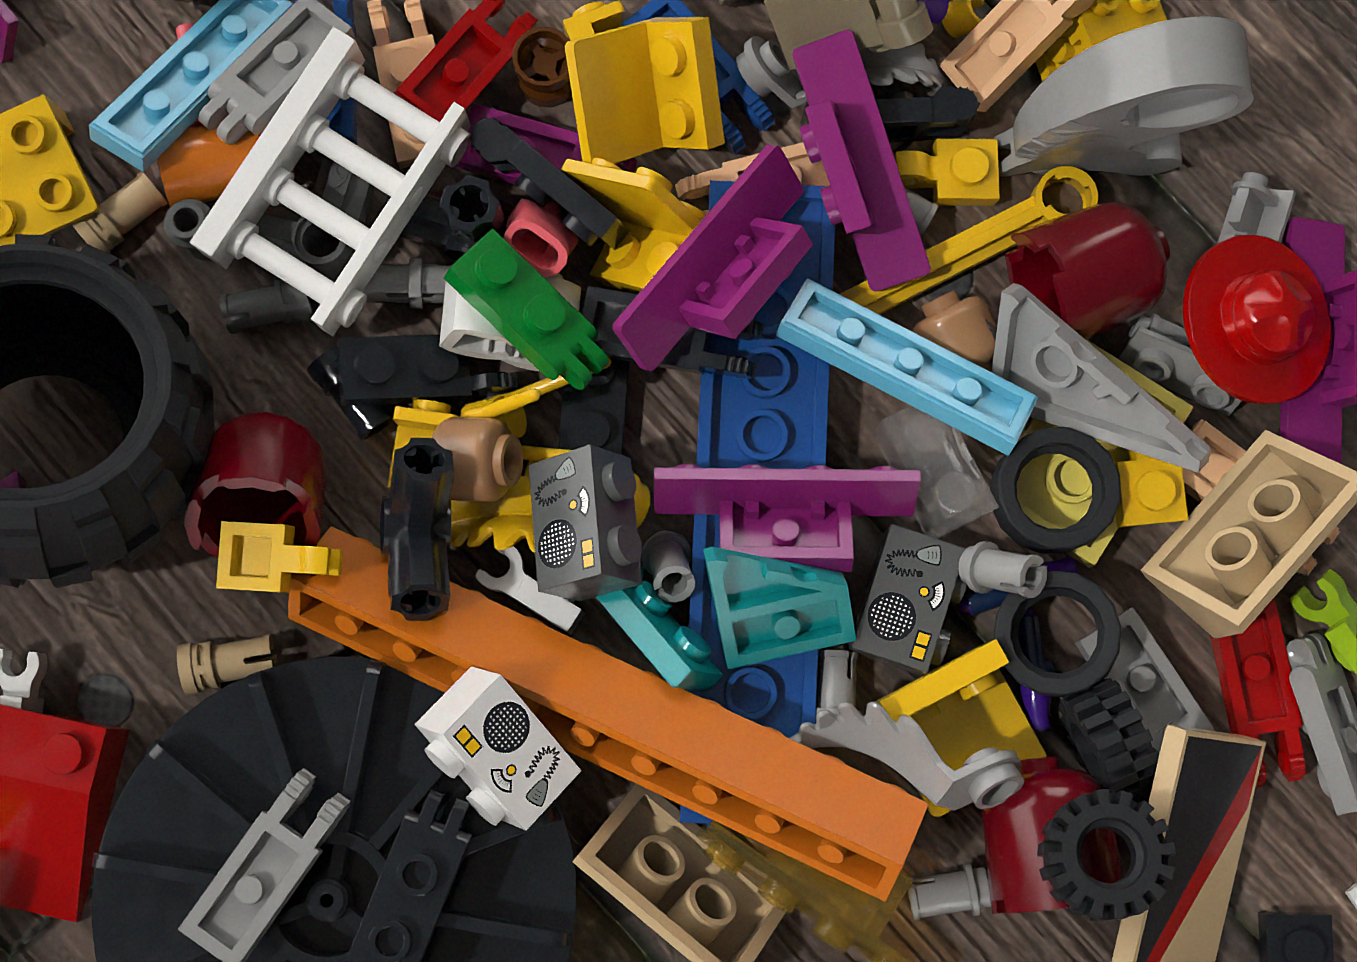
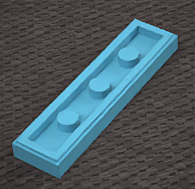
[89,0,294,172]
[776,278,1038,456]

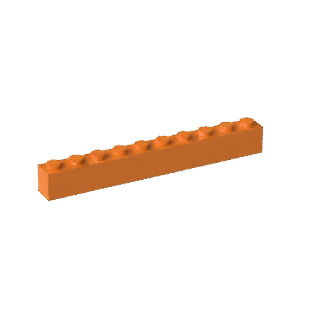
[288,526,929,902]

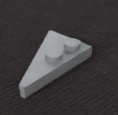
[992,283,1211,473]

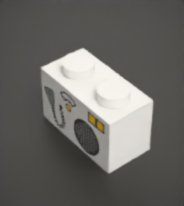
[414,666,581,831]

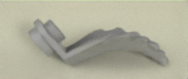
[736,36,948,109]
[789,701,1024,811]

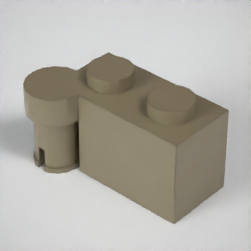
[764,0,933,70]

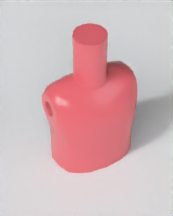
[503,199,579,278]

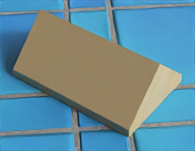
[1141,430,1357,639]
[573,784,791,962]

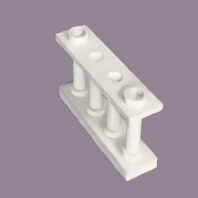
[190,26,471,336]

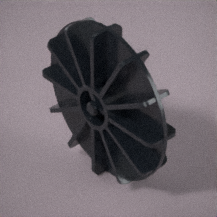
[91,657,577,962]

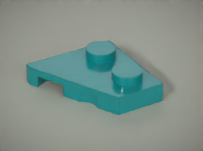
[703,547,856,669]

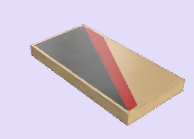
[1112,724,1266,962]

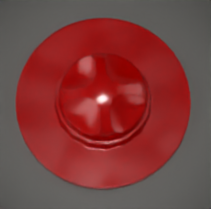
[1183,235,1331,405]

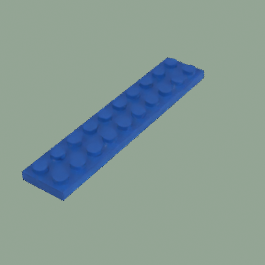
[680,180,835,824]

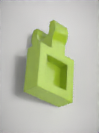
[1290,569,1357,675]

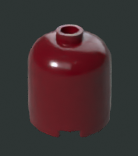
[1005,202,1170,341]
[184,412,326,557]
[982,756,1124,914]

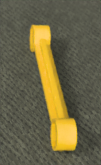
[840,166,1098,315]

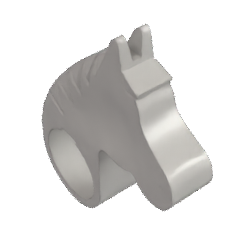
[993,16,1254,177]

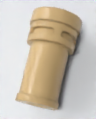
[72,171,168,254]
[177,634,278,696]

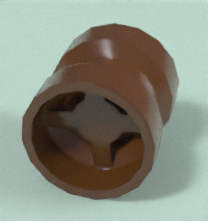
[513,27,572,108]

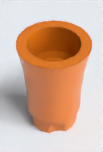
[157,126,296,207]

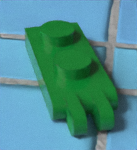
[443,228,609,390]

